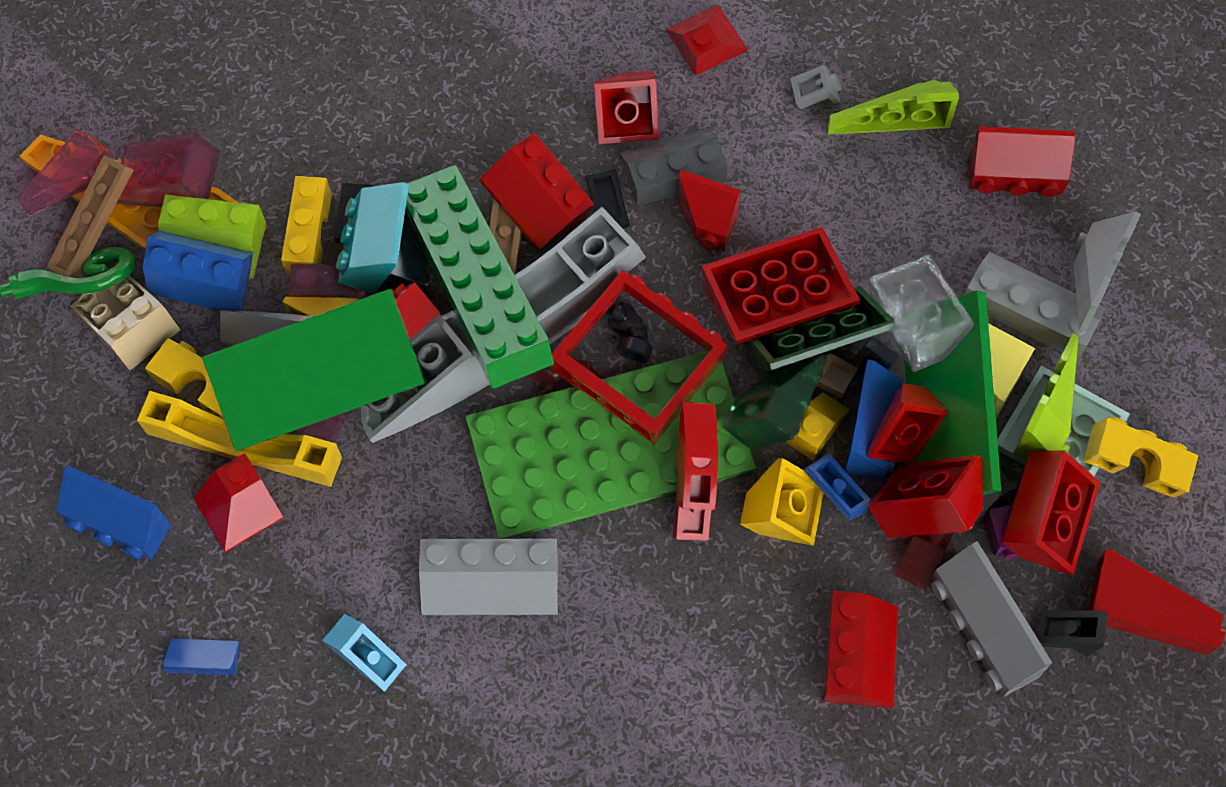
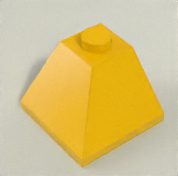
[740,458,824,546]

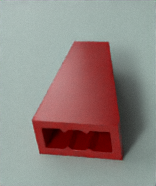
[1088,549,1226,655]

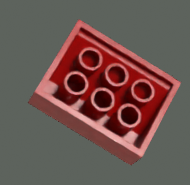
[702,227,860,344]

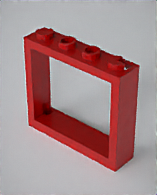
[550,270,728,445]

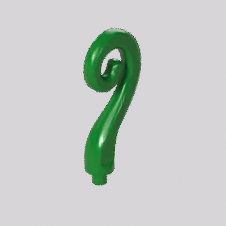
[0,247,136,300]

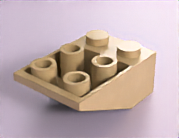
[70,275,181,370]

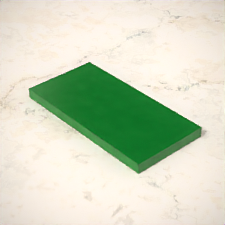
[202,289,426,451]
[901,290,1001,495]

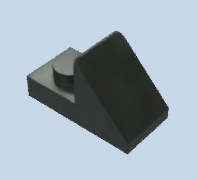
[1037,610,1108,656]

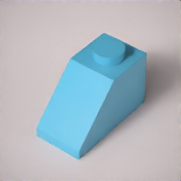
[322,614,407,691]

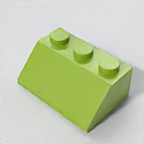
[158,194,266,279]

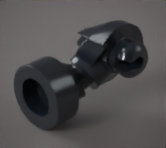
[607,302,653,363]

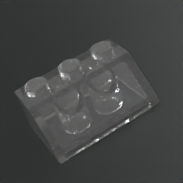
[869,255,974,372]

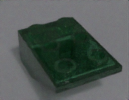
[723,355,827,450]

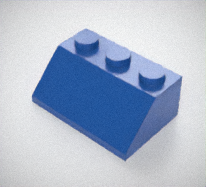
[143,231,253,311]
[845,359,903,481]
[56,465,171,560]

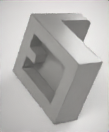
[790,65,842,109]

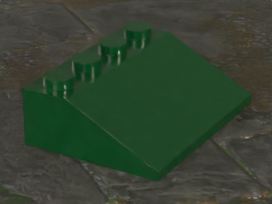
[743,286,897,372]

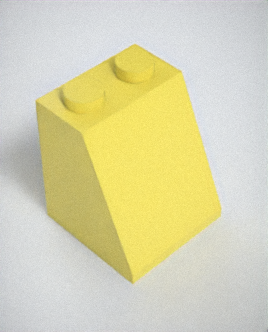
[988,323,1035,419]

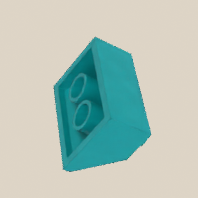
[336,182,409,294]

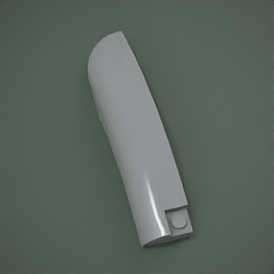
[361,207,646,443]

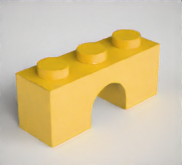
[281,176,332,278]
[145,338,224,419]
[1083,417,1198,498]

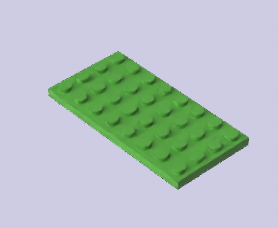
[466,351,756,539]

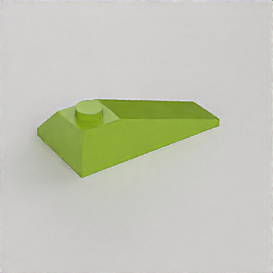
[827,80,959,135]
[1013,333,1079,461]

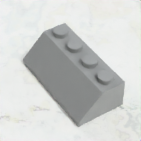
[965,252,1106,361]
[419,538,559,615]
[931,541,1052,697]

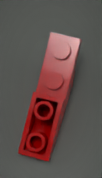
[673,402,718,541]

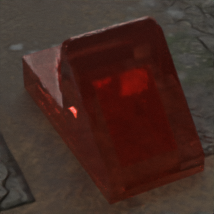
[895,532,954,590]

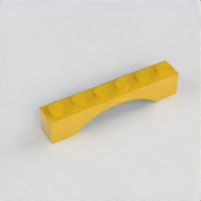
[137,391,342,487]

